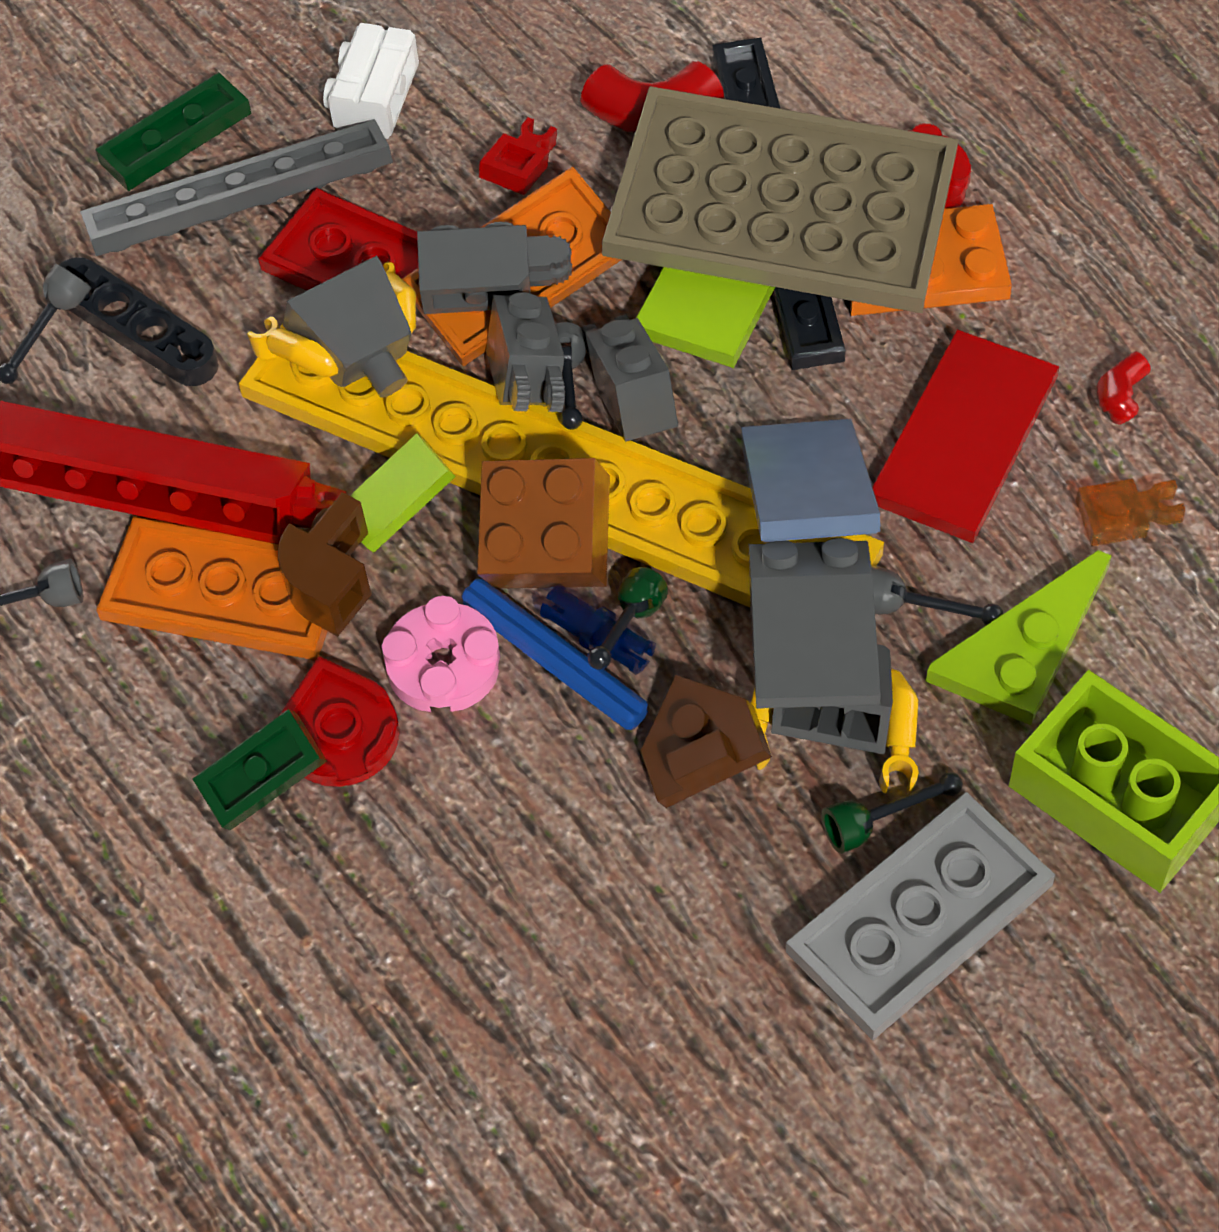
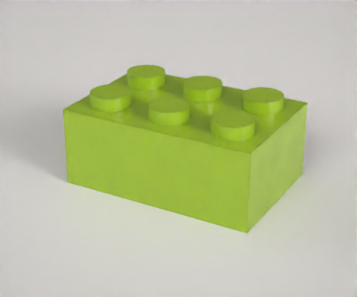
[1008,670,1219,893]

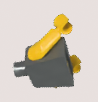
[247,256,416,398]
[750,644,919,795]

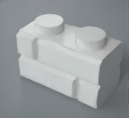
[323,23,419,139]

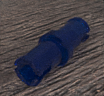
[540,585,656,675]

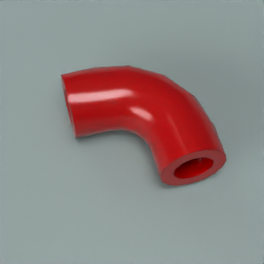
[580,61,724,133]

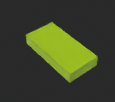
[350,433,456,553]

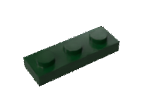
[95,72,252,191]

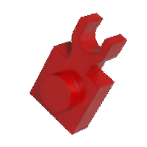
[479,117,558,195]

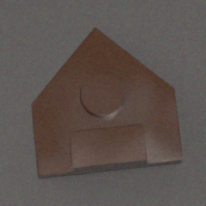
[641,675,772,808]

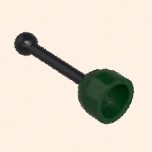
[587,567,668,670]
[821,772,963,854]

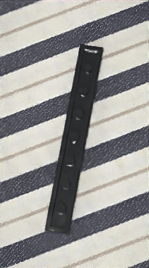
[712,37,846,370]

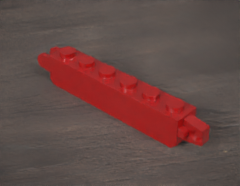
[0,401,346,544]

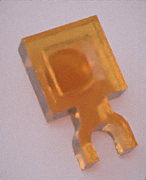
[1076,478,1186,547]

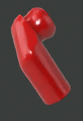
[1096,351,1151,425]

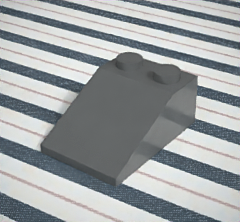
[749,538,881,709]

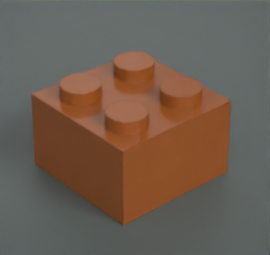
[477,458,610,589]

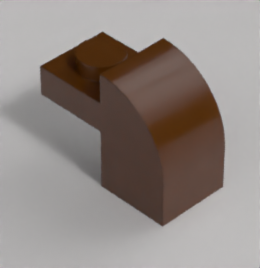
[278,492,372,637]

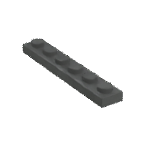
[80,119,393,256]

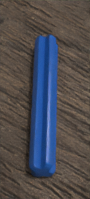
[461,579,648,730]

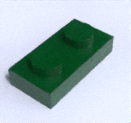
[192,709,327,830]

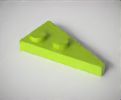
[926,550,1112,725]

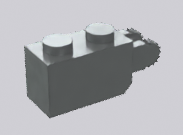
[417,222,572,314]
[486,292,565,412]
[582,314,678,442]

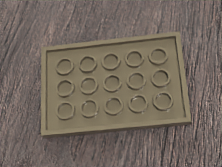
[602,86,959,313]

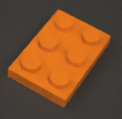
[848,204,1012,316]

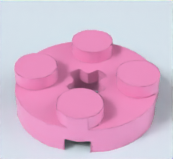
[382,596,500,712]

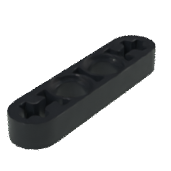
[59,257,219,386]

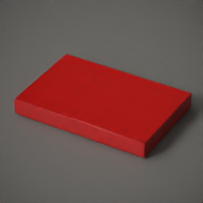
[258,188,419,291]

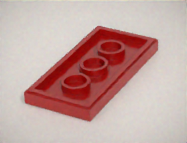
[872,329,1059,543]

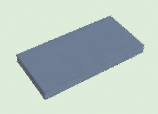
[741,419,880,542]

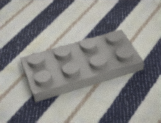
[786,792,1055,1041]

